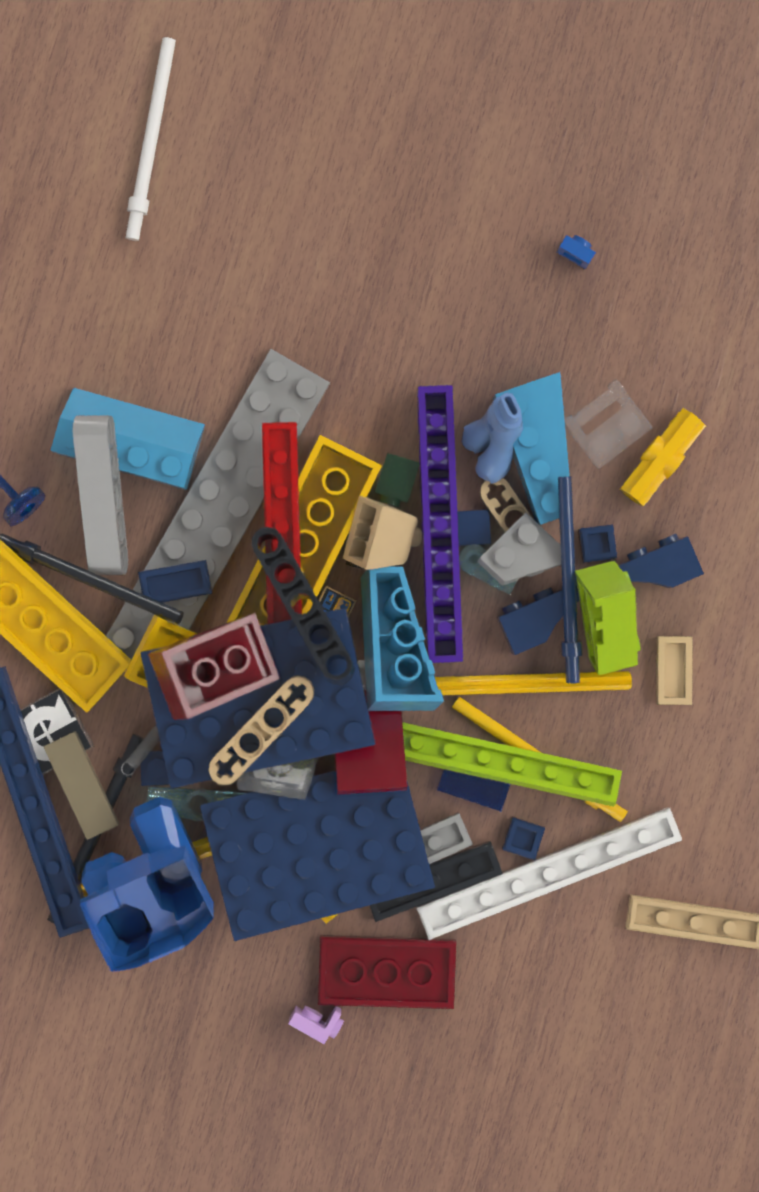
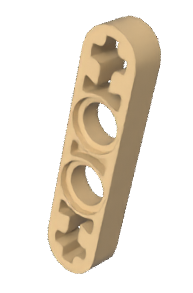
[209,675,314,785]

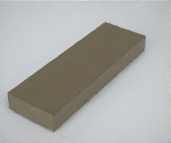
[43,731,119,840]

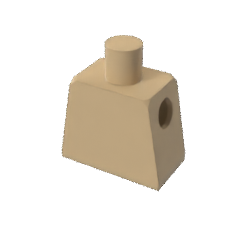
[343,496,422,570]

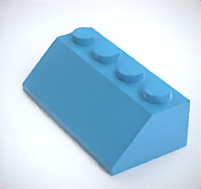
[50,388,205,490]

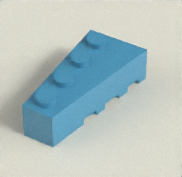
[493,372,570,525]
[361,566,444,711]

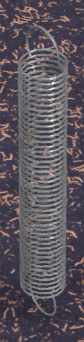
[121,724,160,775]

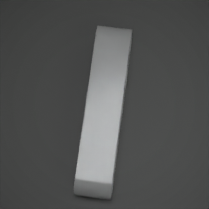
[73,415,128,575]

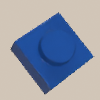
[556,235,596,269]

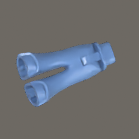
[462,393,523,484]

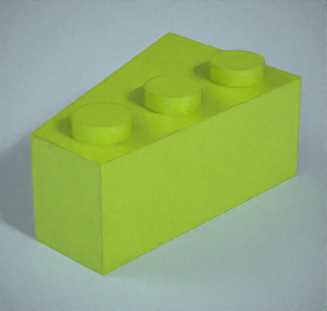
[575,561,641,675]

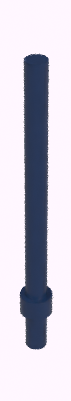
[558,476,582,684]

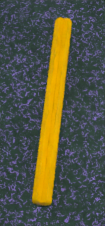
[435,671,632,695]

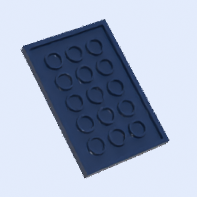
[140,607,376,788]
[200,770,435,942]

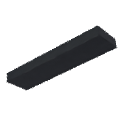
[369,841,503,922]

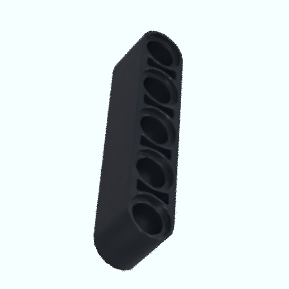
[251,527,355,685]

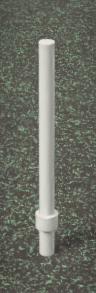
[125,37,176,241]

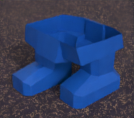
[80,797,214,972]

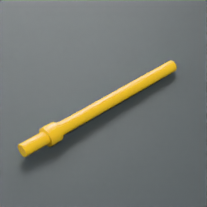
[452,696,628,822]

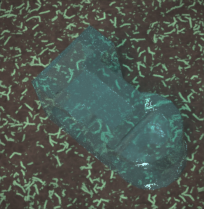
[459,544,517,595]

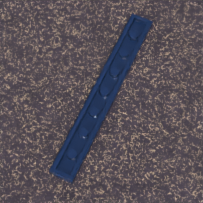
[0,666,89,938]

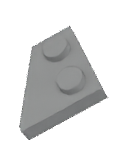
[478,513,561,586]

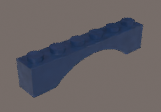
[497,533,704,655]

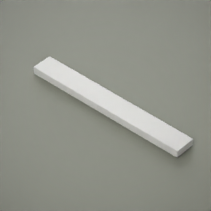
[417,807,682,940]

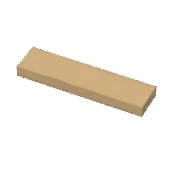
[625,894,759,949]

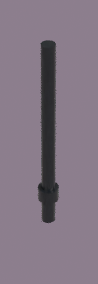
[0,533,184,625]
[47,734,144,923]

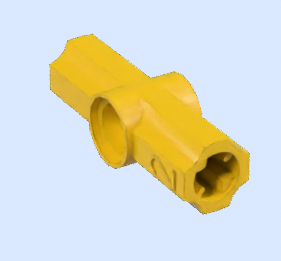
[619,408,706,507]

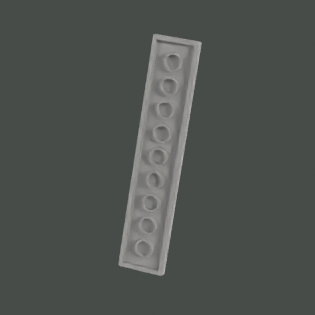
[106,349,330,659]

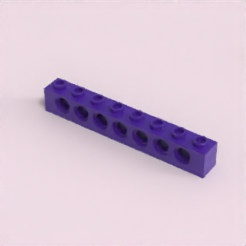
[417,385,463,663]

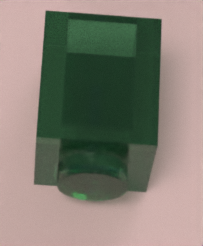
[375,453,420,508]

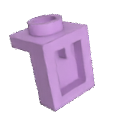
[288,1006,344,1044]

